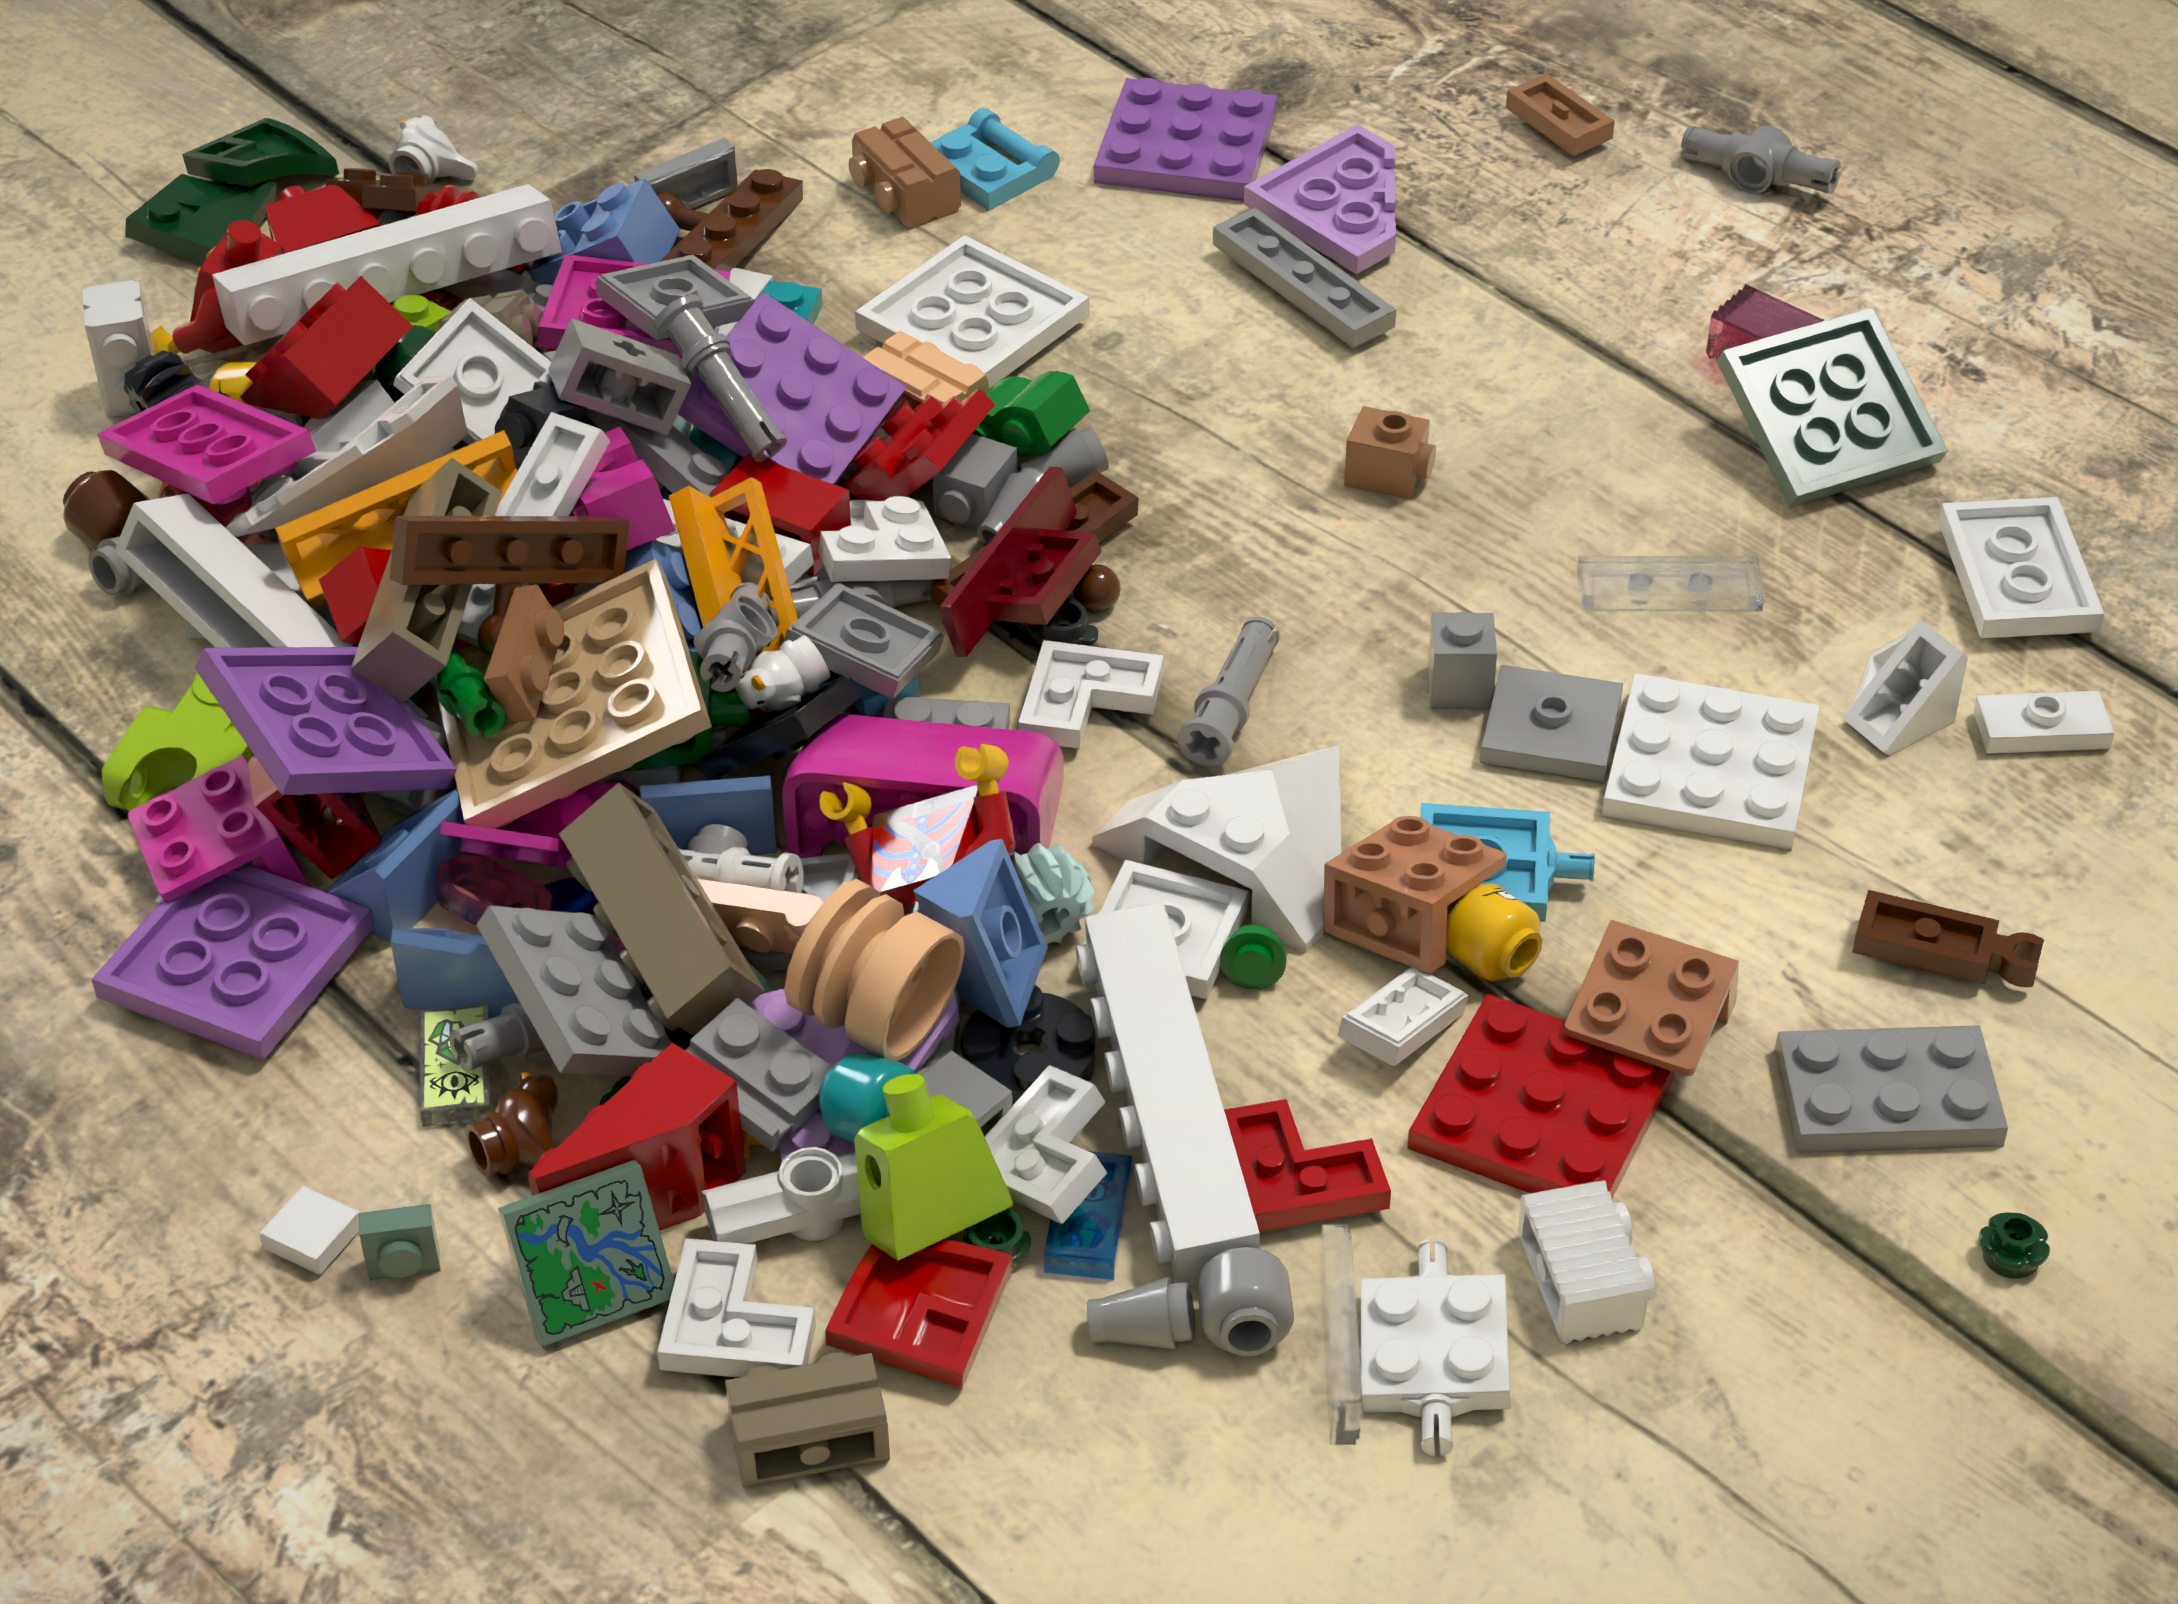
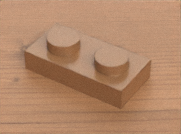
[1506,73,1615,156]
[484,584,564,723]

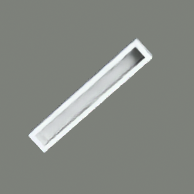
[212,184,562,346]
[114,494,429,720]
[1076,901,1260,1287]

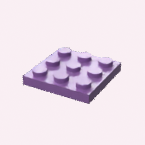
[1094,78,1278,201]
[678,292,907,485]
[195,647,457,795]
[91,864,375,1060]

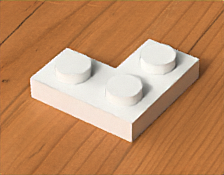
[818,496,951,582]
[1018,640,1164,749]
[985,1065,1107,1224]
[657,1238,816,1377]

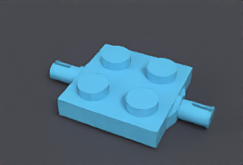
[1420,803,1595,922]

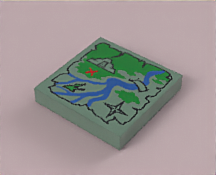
[498,1160,674,1347]

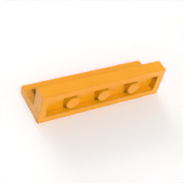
[275,430,518,609]
[669,477,806,719]

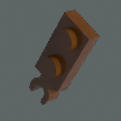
[1852,890,2044,987]

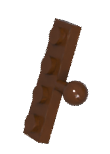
[656,169,803,272]
[931,471,1139,612]
[390,516,630,659]

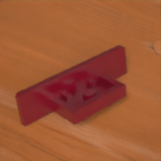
[940,467,1101,657]

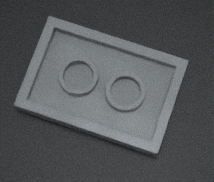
[476,906,671,1076]
[1775,1025,2008,1153]

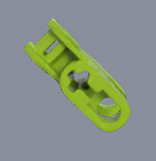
[102,673,254,811]

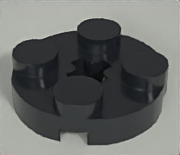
[961,985,1096,1106]

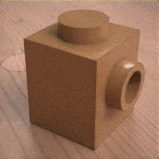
[1344,406,1436,500]

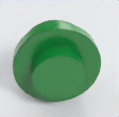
[1220,925,1287,989]

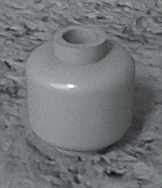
[1197,1247,1294,1357]

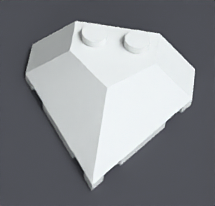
[226,375,468,537]
[1092,744,1341,953]

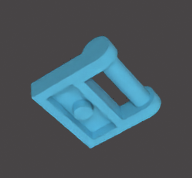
[930,108,1060,210]

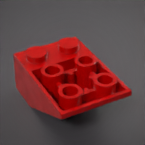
[240,276,413,419]
[528,1043,746,1231]

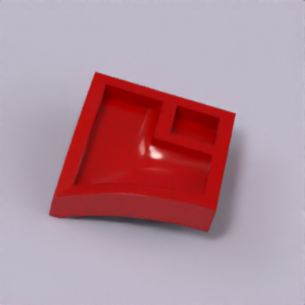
[825,1239,1012,1389]

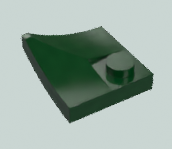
[182,118,340,187]
[125,174,277,264]

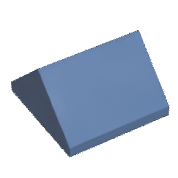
[640,776,777,855]
[325,790,475,942]
[913,839,1048,1028]
[390,928,519,1021]

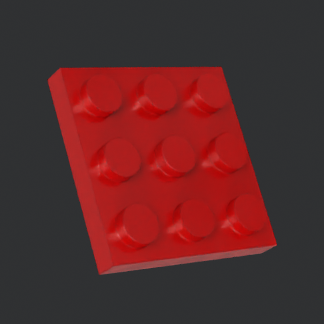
[1407,993,1675,1199]

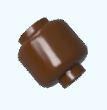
[63,470,150,551]

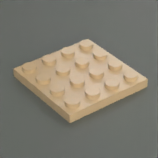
[436,559,712,829]

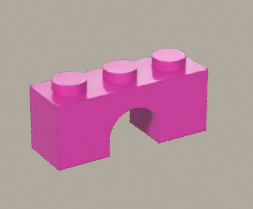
[570,427,675,551]

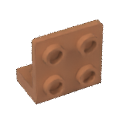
[1323,816,1507,974]
[1565,920,1739,1076]

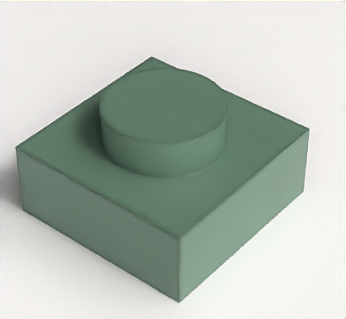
[358,1204,441,1280]

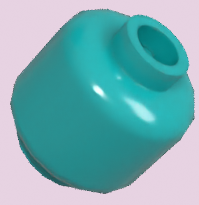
[818,1052,916,1144]

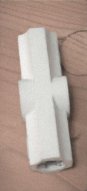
[702,1147,861,1244]

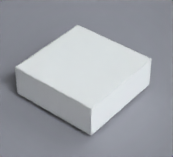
[259,1185,360,1275]

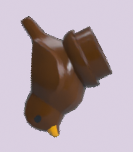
[465,1072,558,1177]

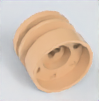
[784,879,965,1061]

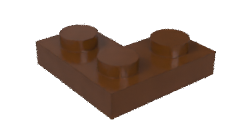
[326,168,445,211]

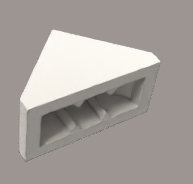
[1842,619,1968,756]

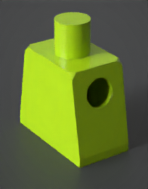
[854,1074,1013,1261]

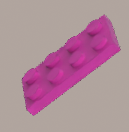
[97,384,316,504]

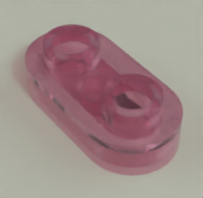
[436,855,553,926]

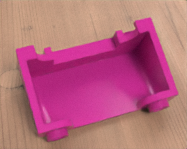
[782,714,1064,860]

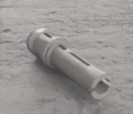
[654,294,787,462]
[1177,617,1280,767]

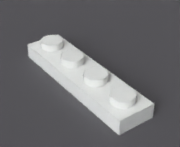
[455,412,610,647]

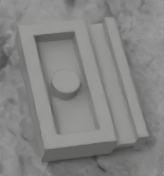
[685,998,832,1152]

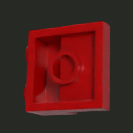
[844,388,996,501]

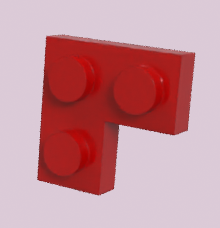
[1224,1099,1391,1232]

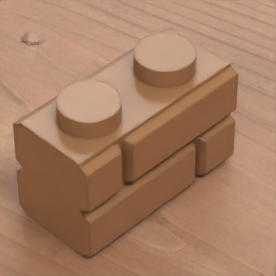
[848,116,961,230]

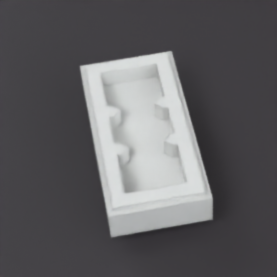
[1973,691,2114,754]
[1338,967,1468,1066]

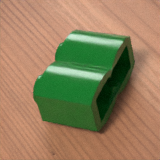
[972,371,1090,457]

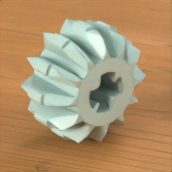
[1011,843,1095,945]

